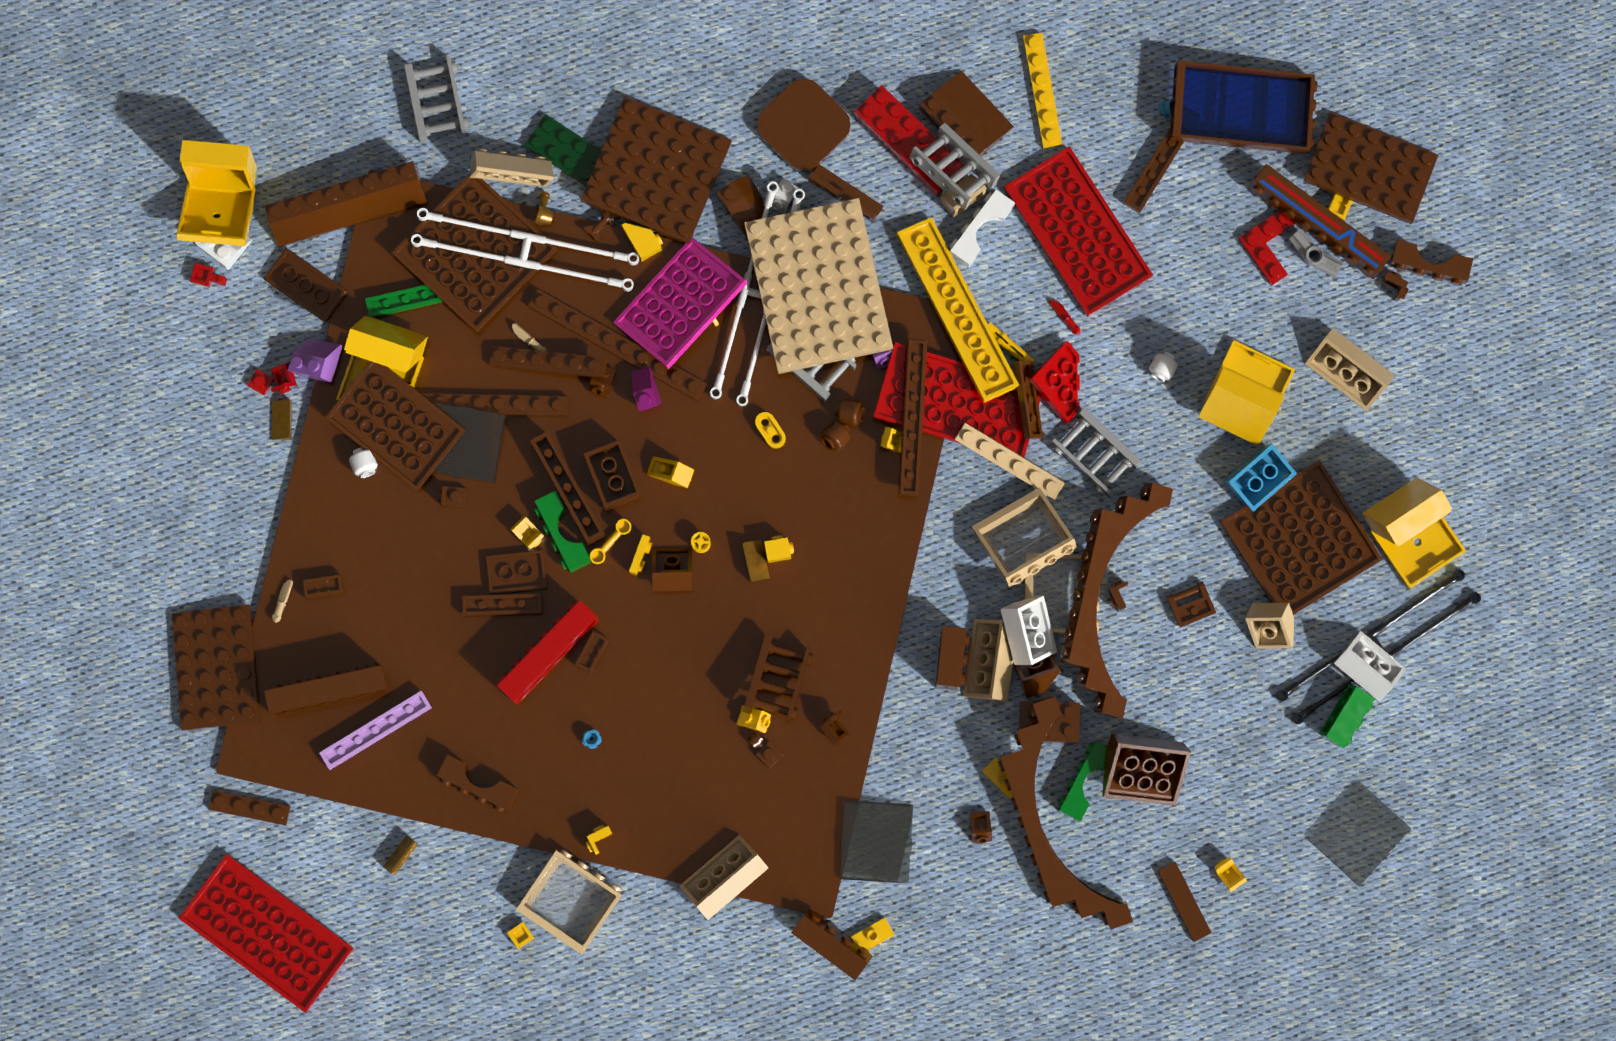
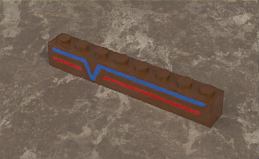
[1249,164,1391,279]

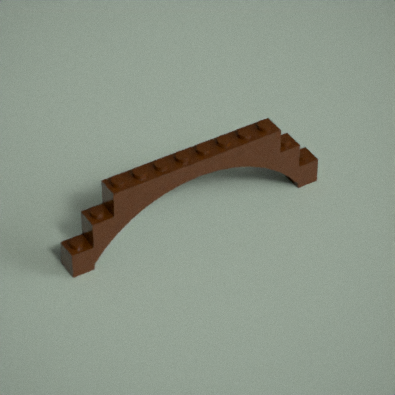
[1060,483,1173,718]
[998,695,1133,930]

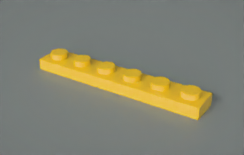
[1023,33,1062,149]

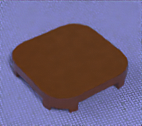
[757,78,851,172]

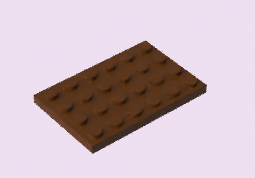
[1303,112,1438,225]
[325,361,466,491]
[172,604,261,731]

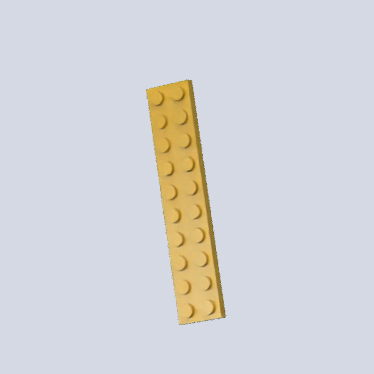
[896,217,1019,403]

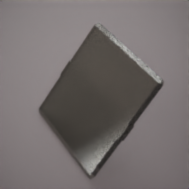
[433,403,506,483]
[1307,782,1411,886]
[839,800,913,883]

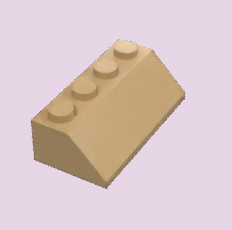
[469,149,554,187]
[1305,328,1395,411]
[963,619,1013,702]
[679,834,768,920]

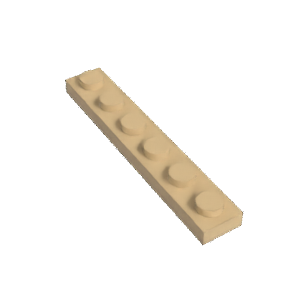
[954,422,1065,500]

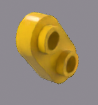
[755,412,786,449]

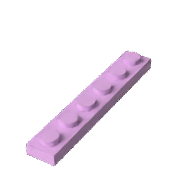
[320,691,432,770]

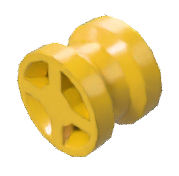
[691,532,711,553]

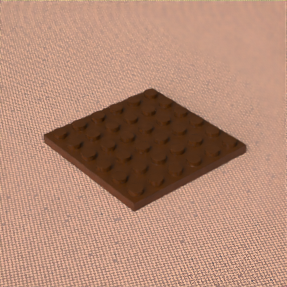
[580,96,732,244]
[391,173,558,333]
[1220,460,1383,615]

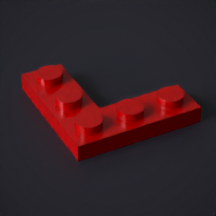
[1239,211,1296,286]

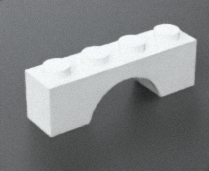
[949,189,1015,268]

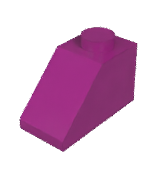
[631,366,662,412]

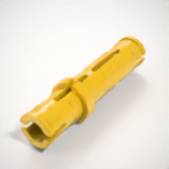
[988,322,1035,363]

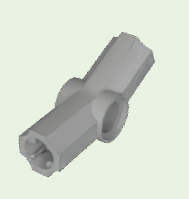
[1288,229,1343,278]

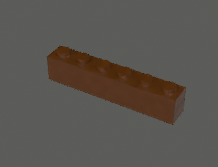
[530,431,605,546]

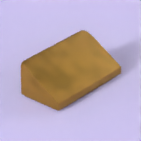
[272,400,292,440]
[742,540,770,582]
[383,836,418,875]

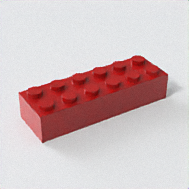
[854,85,965,197]
[497,600,599,706]

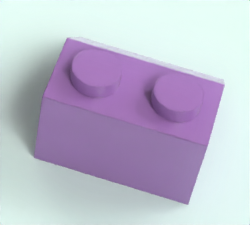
[288,338,342,383]

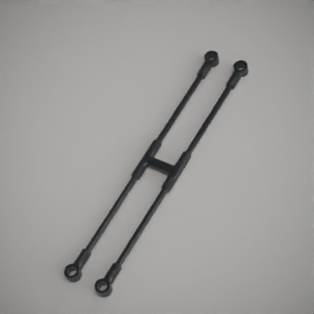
[1276,569,1481,725]

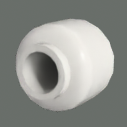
[1149,352,1178,382]
[349,447,378,478]

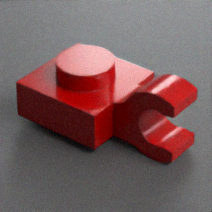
[190,263,227,288]

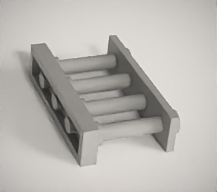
[404,55,469,143]
[910,123,1000,210]
[767,343,856,402]
[1051,407,1141,497]

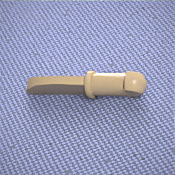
[512,323,547,351]
[272,580,293,623]

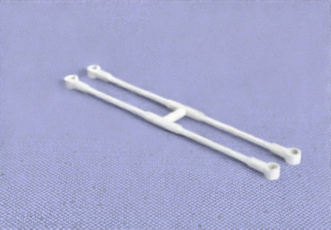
[710,181,805,407]
[411,208,639,292]

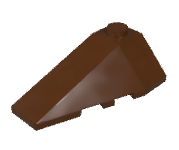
[716,175,768,240]

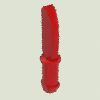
[1049,299,1080,335]

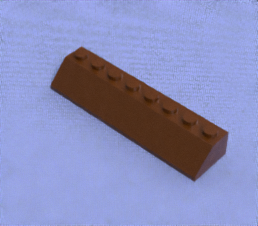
[264,161,427,247]

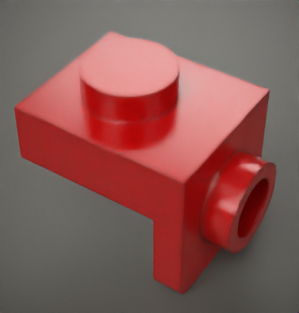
[270,363,297,394]

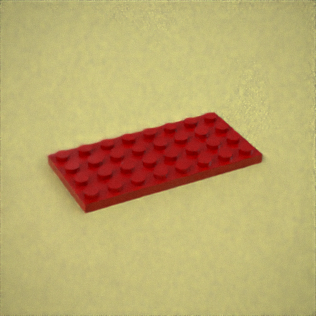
[1004,146,1153,317]
[873,342,1042,457]
[178,854,354,1013]

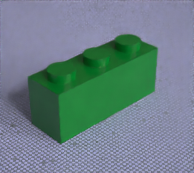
[1318,684,1375,748]

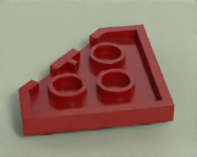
[1029,340,1080,423]

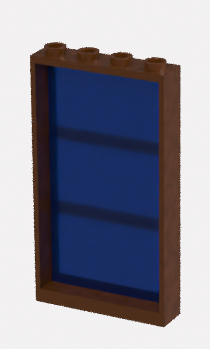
[1169,60,1318,154]

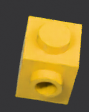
[764,535,794,563]

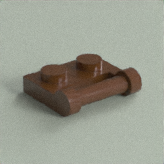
[1166,581,1216,628]

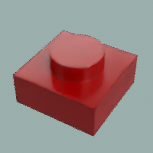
[247,369,274,396]

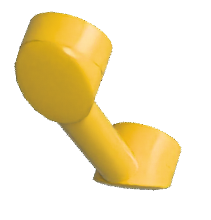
[589,519,631,564]

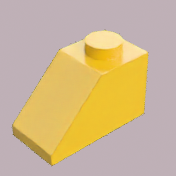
[622,223,663,262]
[647,456,694,488]

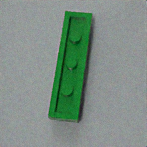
[365,285,442,318]

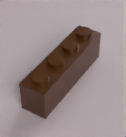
[791,909,873,980]

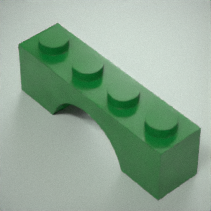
[533,491,592,573]
[1057,740,1107,822]

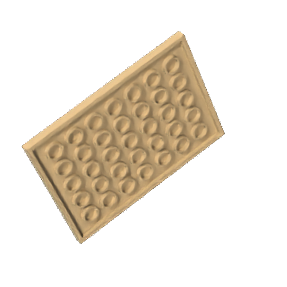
[744,198,893,374]

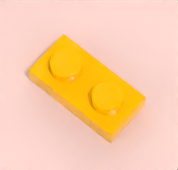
[629,534,653,576]

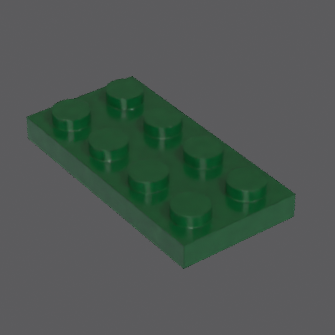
[524,114,601,187]

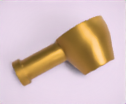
[534,192,554,225]

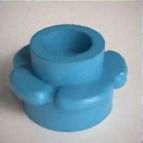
[1159,99,1172,118]
[582,729,602,749]

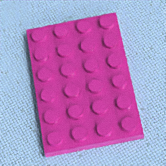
[613,237,747,369]

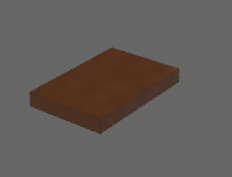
[485,549,548,595]

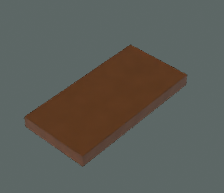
[263,248,349,324]

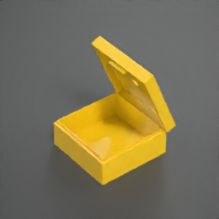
[177,140,257,246]
[336,316,428,401]
[1198,340,1295,446]
[1362,477,1466,589]

